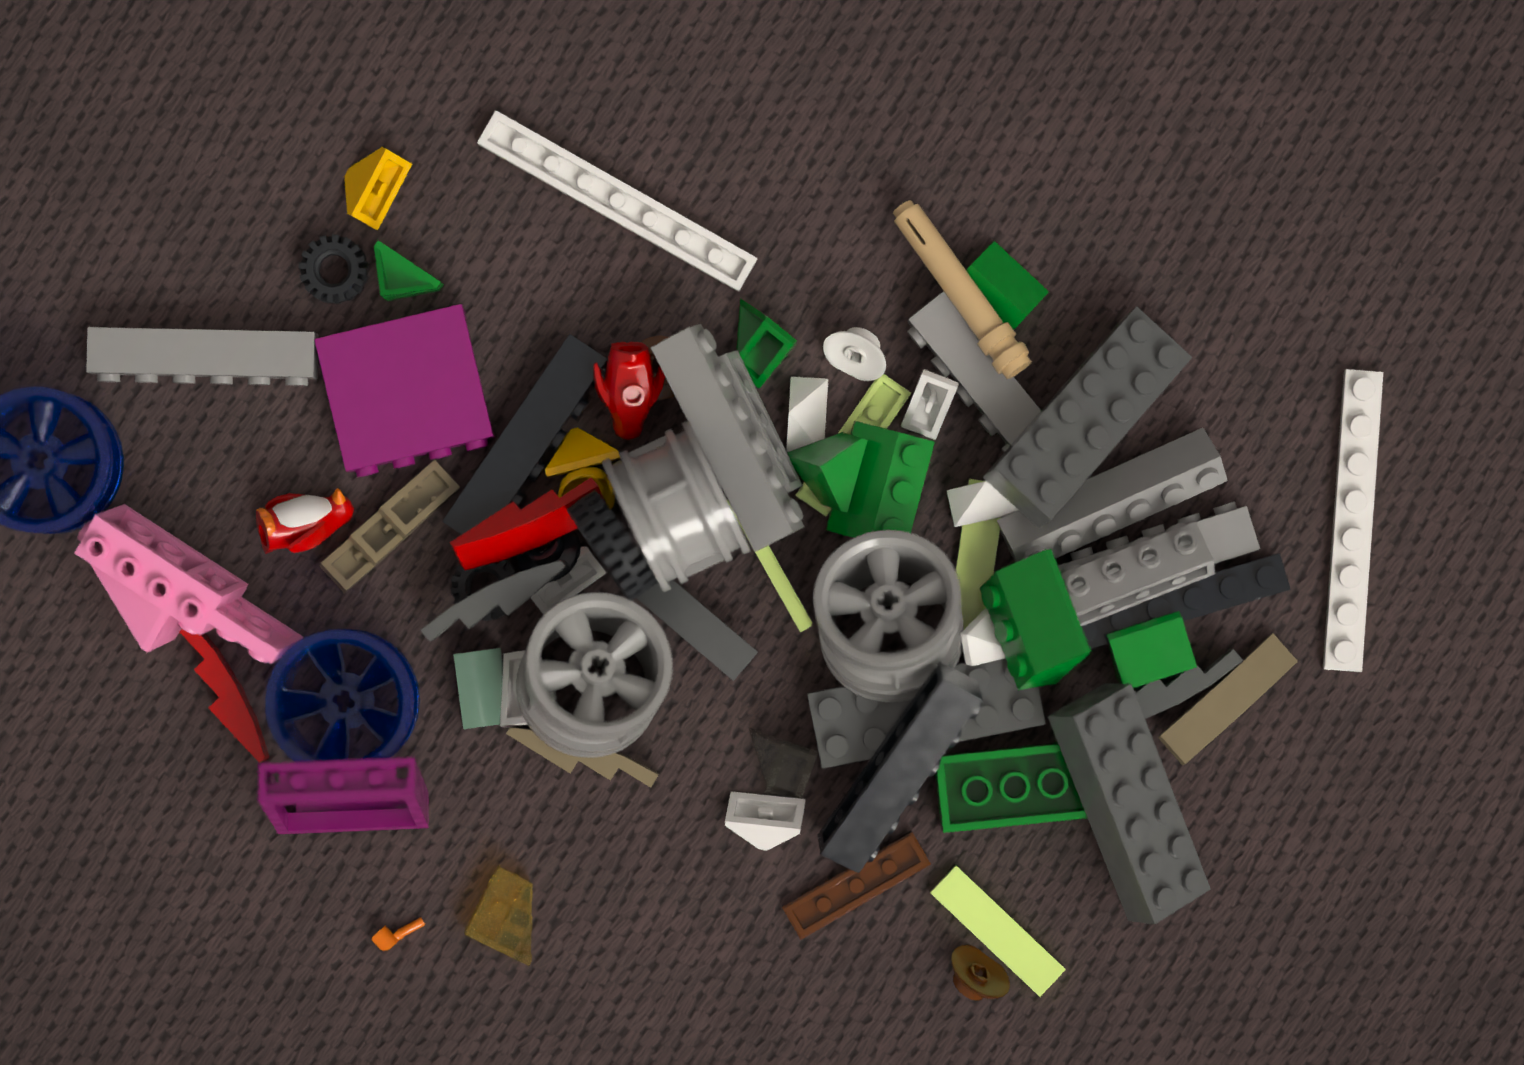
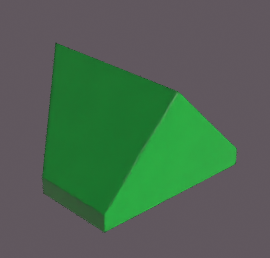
[374,241,444,301]
[736,298,797,389]
[787,432,868,513]

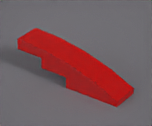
[450,477,606,570]
[179,629,270,763]

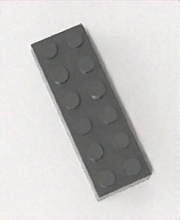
[983,306,1192,528]
[807,658,1046,769]
[1048,683,1211,924]

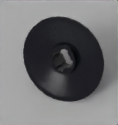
[517,530,581,583]

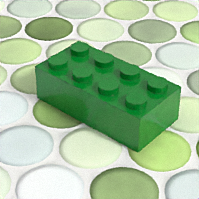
[935,742,1087,833]

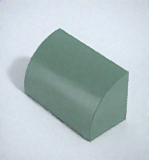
[453,648,503,729]

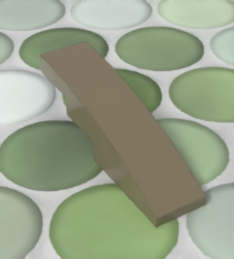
[319,460,460,594]
[1158,633,1298,766]
[506,726,660,788]

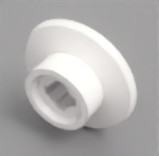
[823,327,886,381]

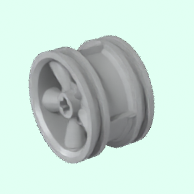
[602,420,750,592]
[814,530,964,702]
[516,593,672,758]

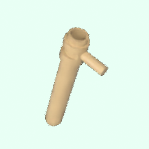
[893,200,1031,379]

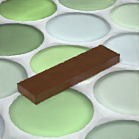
[782,831,931,940]

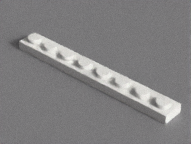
[477,110,757,292]
[1323,369,1383,672]

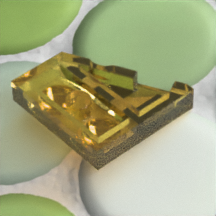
[464,865,533,966]

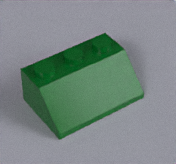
[826,421,935,538]
[980,549,1091,690]

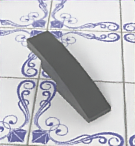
[637,555,758,681]
[420,559,569,642]
[1134,649,1243,719]

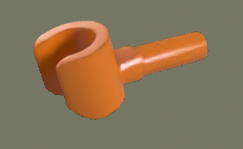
[372,917,425,951]

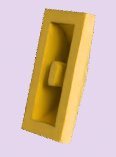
[344,147,412,230]
[545,427,621,478]

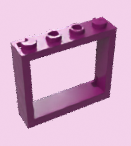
[259,758,429,834]

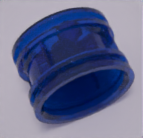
[0,387,124,534]
[265,629,420,762]

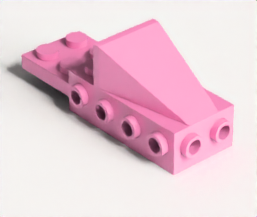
[75,504,304,663]

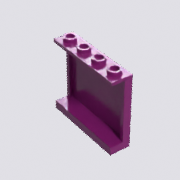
[314,304,495,478]

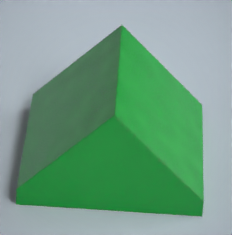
[966,241,1049,330]
[1107,611,1197,688]

